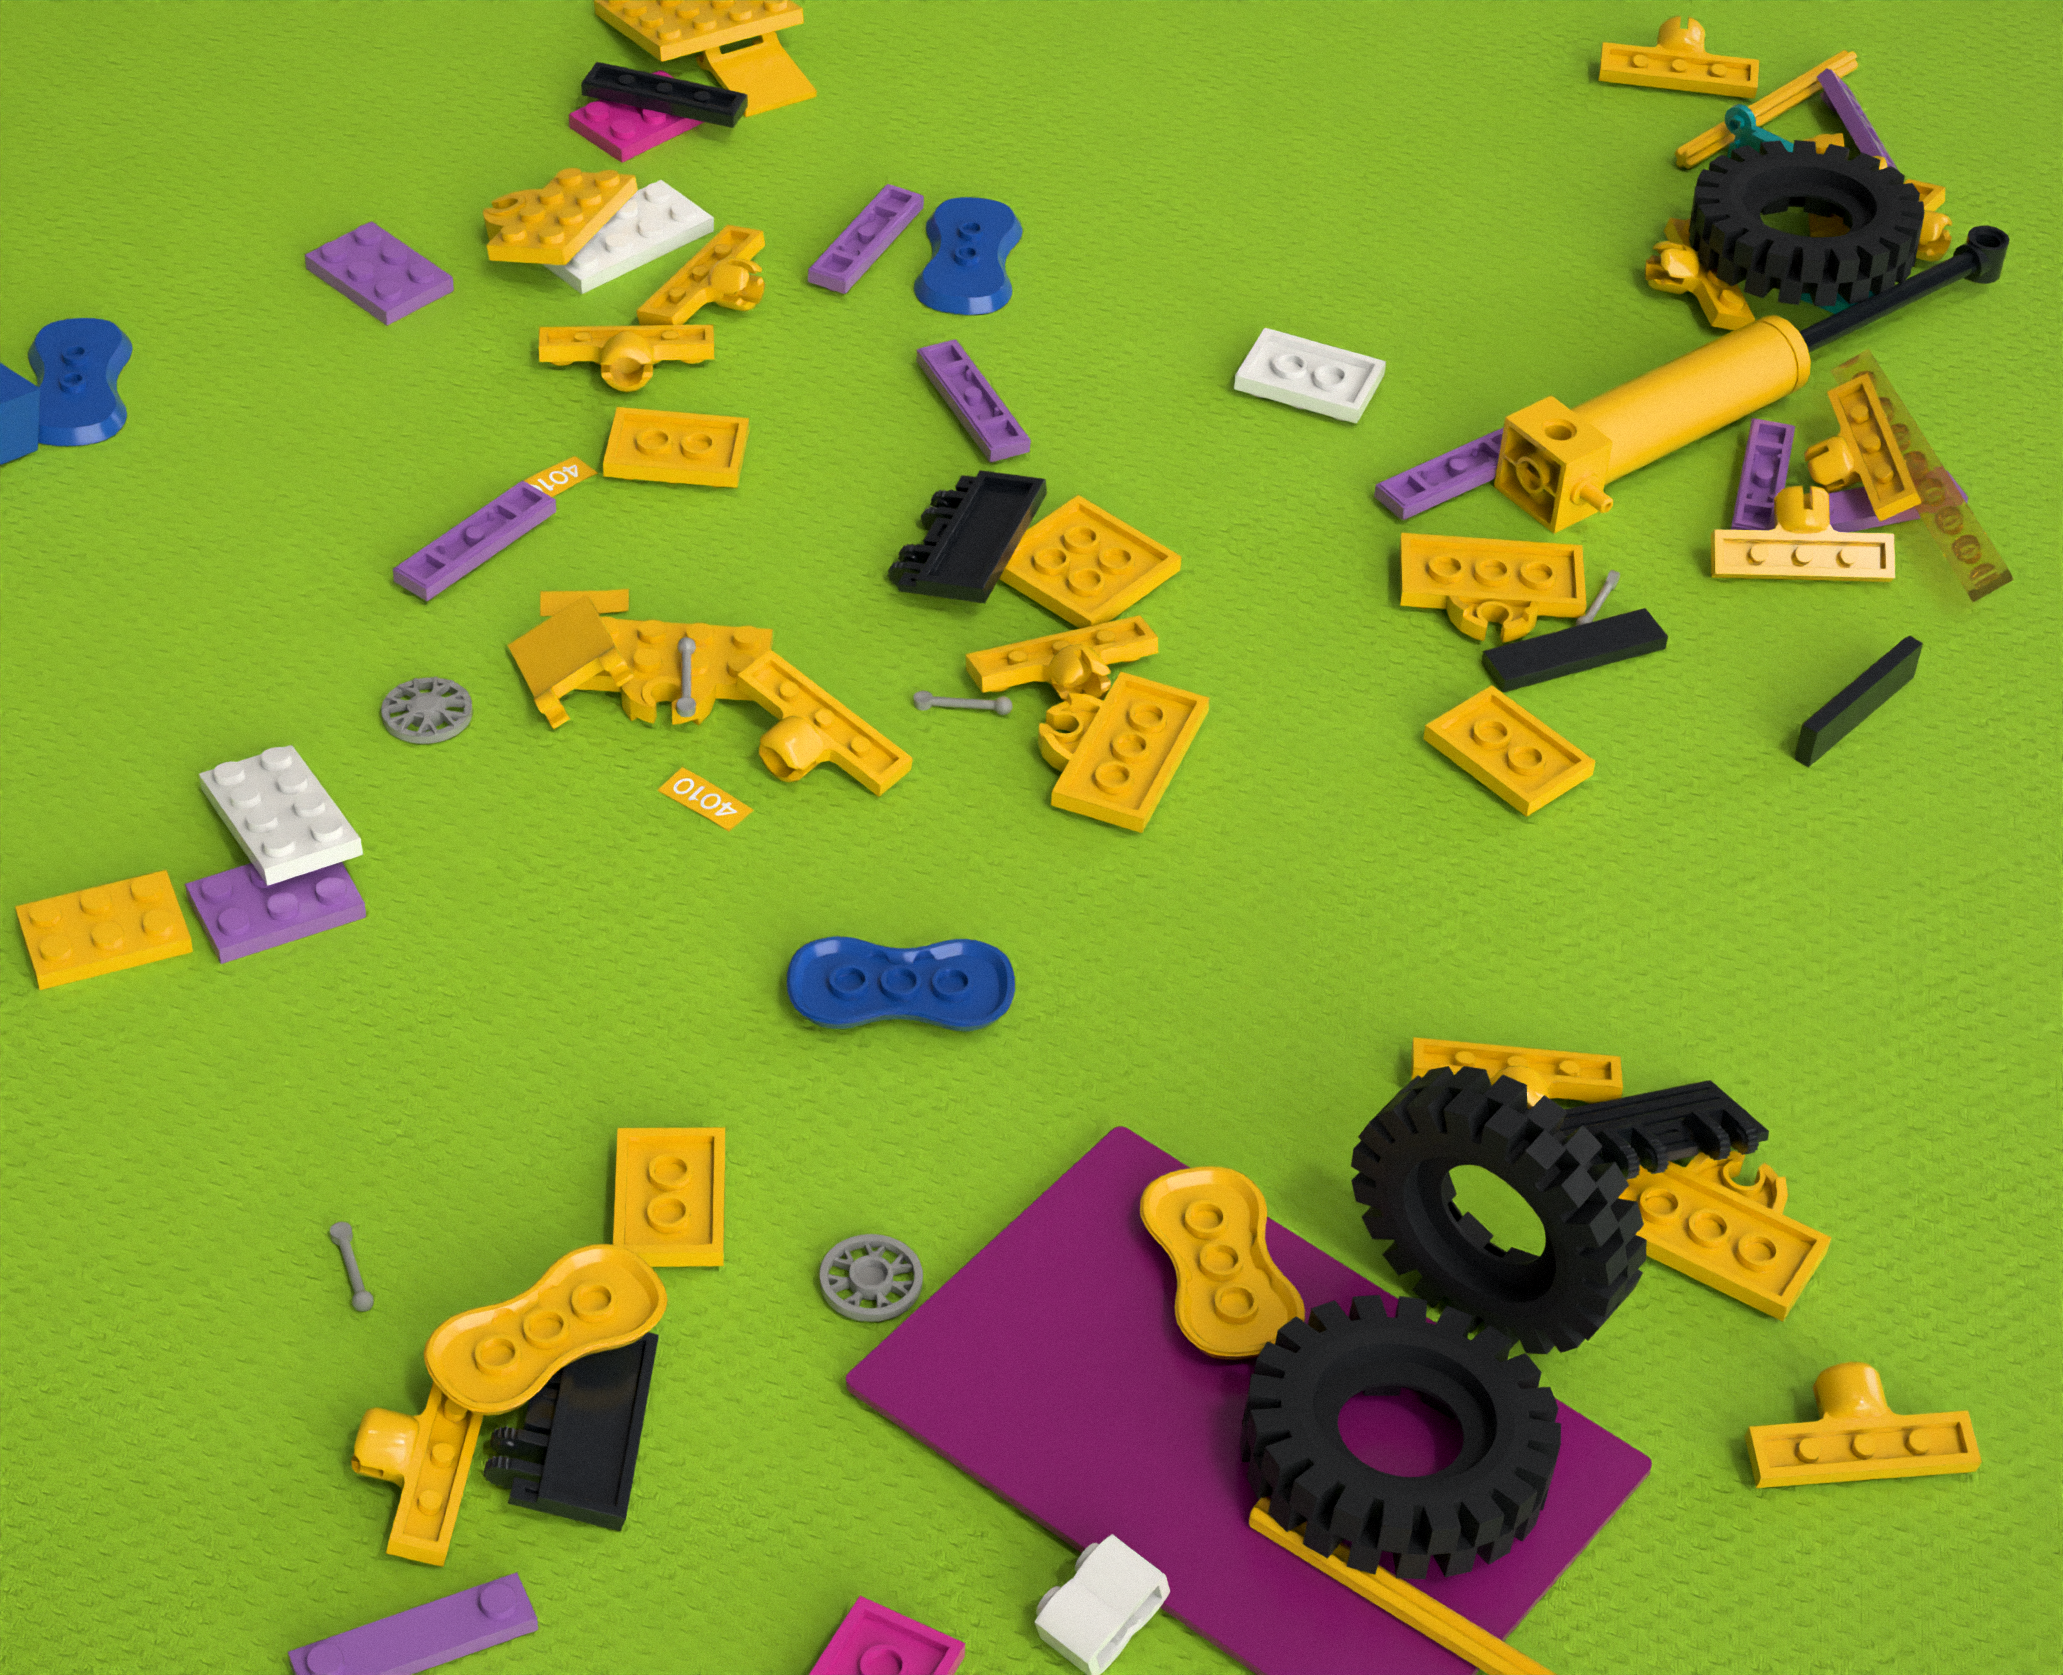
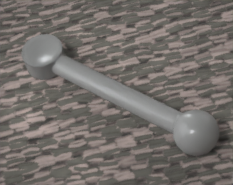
[1575,570,1620,626]
[677,637,696,717]
[914,691,1013,715]
[330,1222,374,1312]

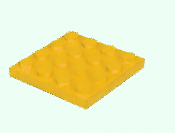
[594,0,804,62]

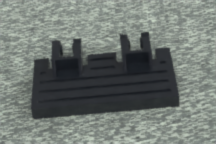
[887,470,1047,604]
[1559,1080,1769,1180]
[484,1332,659,1531]

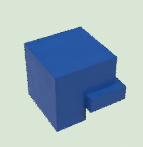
[0,363,40,465]

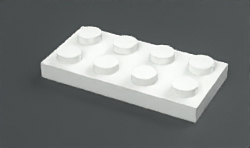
[542,180,714,294]
[199,745,363,886]

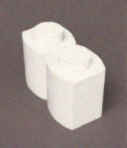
[1035,1534,1170,1675]

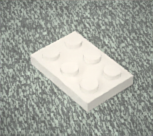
[1234,328,1386,424]

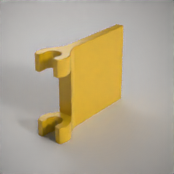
[696,31,817,117]
[508,594,634,729]

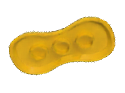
[1140,1166,1305,1360]
[424,1244,668,1416]

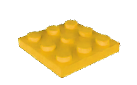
[999,495,1182,629]

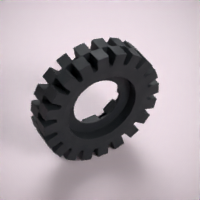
[1689,140,1925,306]
[1351,1066,1647,1355]
[1240,1295,1561,1579]

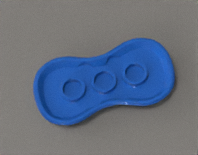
[914,197,1023,315]
[28,318,133,446]
[787,936,1015,1032]

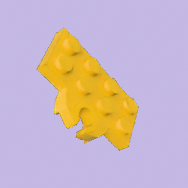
[483,168,638,265]
[1399,533,1587,643]
[575,616,773,726]
[1038,672,1210,833]
[1618,1151,1832,1321]

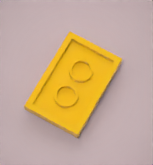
[603,407,749,488]
[1423,685,1595,817]
[15,870,193,990]
[613,1127,725,1267]

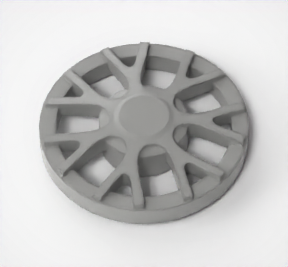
[381,677,473,744]
[820,1234,923,1322]

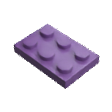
[305,221,454,325]
[185,862,366,964]

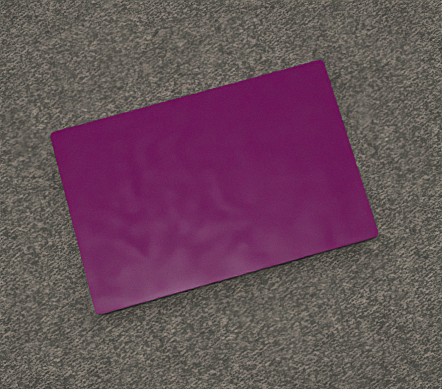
[846,1126,1652,1675]

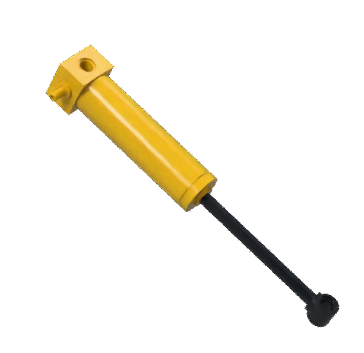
[1494,226,2010,534]

